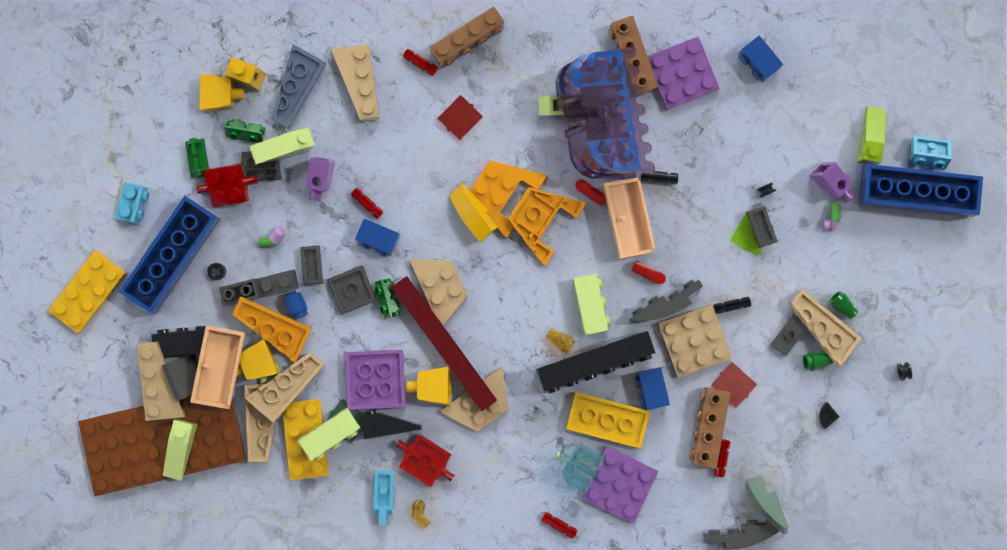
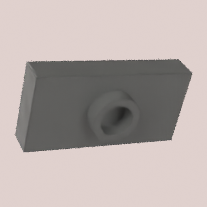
[746,206,778,248]
[300,245,324,285]
[770,314,807,356]

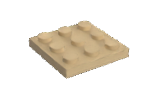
[657,304,732,378]

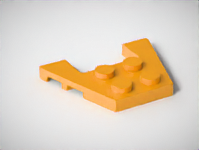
[470,160,547,239]
[507,187,586,266]

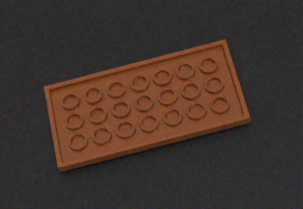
[78,396,247,496]

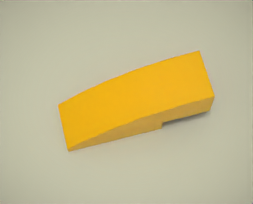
[450,183,498,243]

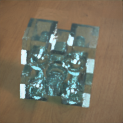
[558,443,605,492]

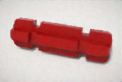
[403,49,438,76]
[351,188,383,219]
[714,439,731,477]
[541,512,577,539]

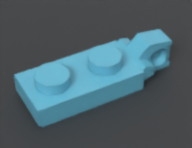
[373,470,395,525]

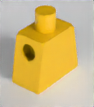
[225,57,266,91]
[199,74,245,113]
[236,339,280,380]
[407,367,452,406]

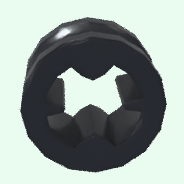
[757,182,776,198]
[207,263,226,280]
[897,362,913,381]

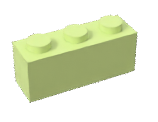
[573,274,611,335]
[296,408,360,461]

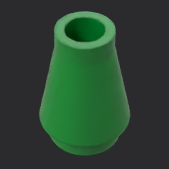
[829,291,858,319]
[803,352,833,371]

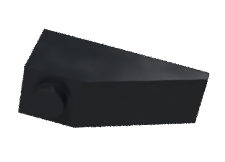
[360,410,423,439]

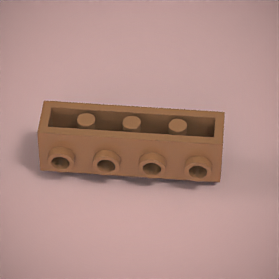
[430,6,504,68]
[608,16,658,98]
[689,387,731,469]

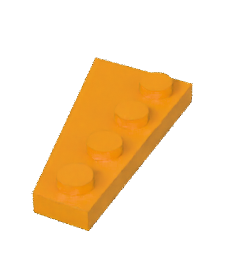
[232,296,312,363]

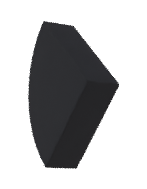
[819,402,840,429]

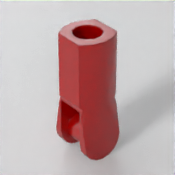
[575,179,606,207]
[631,260,666,284]

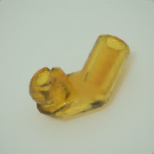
[412,500,430,529]

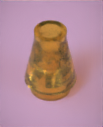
[546,328,576,353]

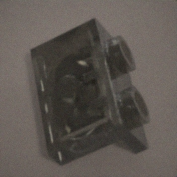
[241,152,282,181]

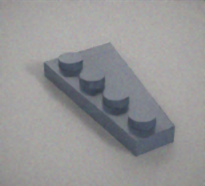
[271,44,326,129]

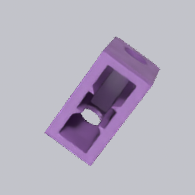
[306,157,335,202]
[809,162,854,203]

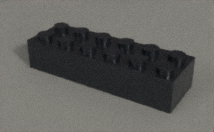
[536,331,656,394]

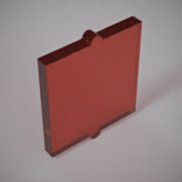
[437,95,483,140]
[711,362,757,408]

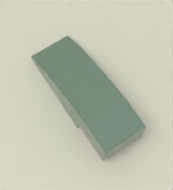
[746,475,788,534]

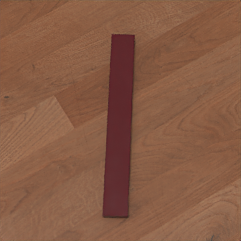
[392,276,497,411]

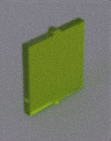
[730,211,774,256]

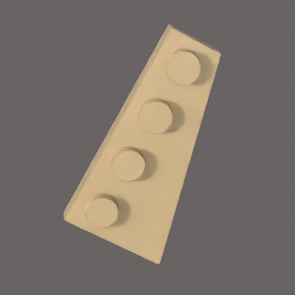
[331,44,380,122]
[789,289,861,368]
[137,341,186,421]
[244,352,325,424]
[244,384,275,463]

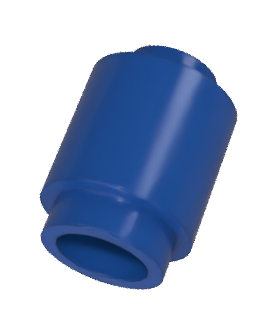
[283,290,309,320]

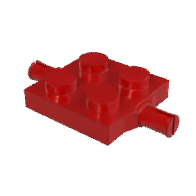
[196,163,258,207]
[396,434,455,487]

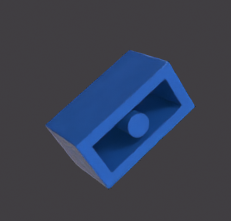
[739,35,784,82]
[355,218,400,257]
[635,367,670,410]

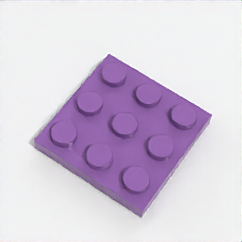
[647,36,720,111]
[345,349,406,410]
[581,446,658,524]

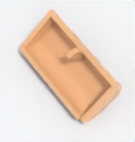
[602,178,656,260]
[190,325,245,409]

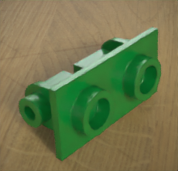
[224,119,266,143]
[185,138,209,179]
[374,278,401,319]

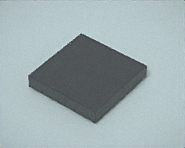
[327,265,377,315]
[162,354,198,401]

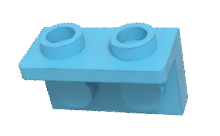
[908,135,952,170]
[114,182,149,225]

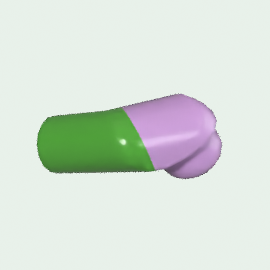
[823,203,841,231]
[259,227,285,248]

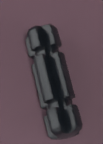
[641,170,679,184]
[713,297,751,314]

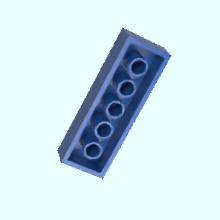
[859,164,983,217]
[119,195,221,314]

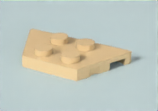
[410,259,467,326]
[441,368,509,432]

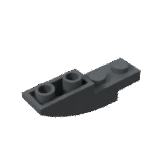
[219,270,299,306]
[630,280,703,322]
[703,520,779,550]

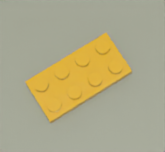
[48,250,127,334]
[566,392,650,449]
[283,399,329,480]

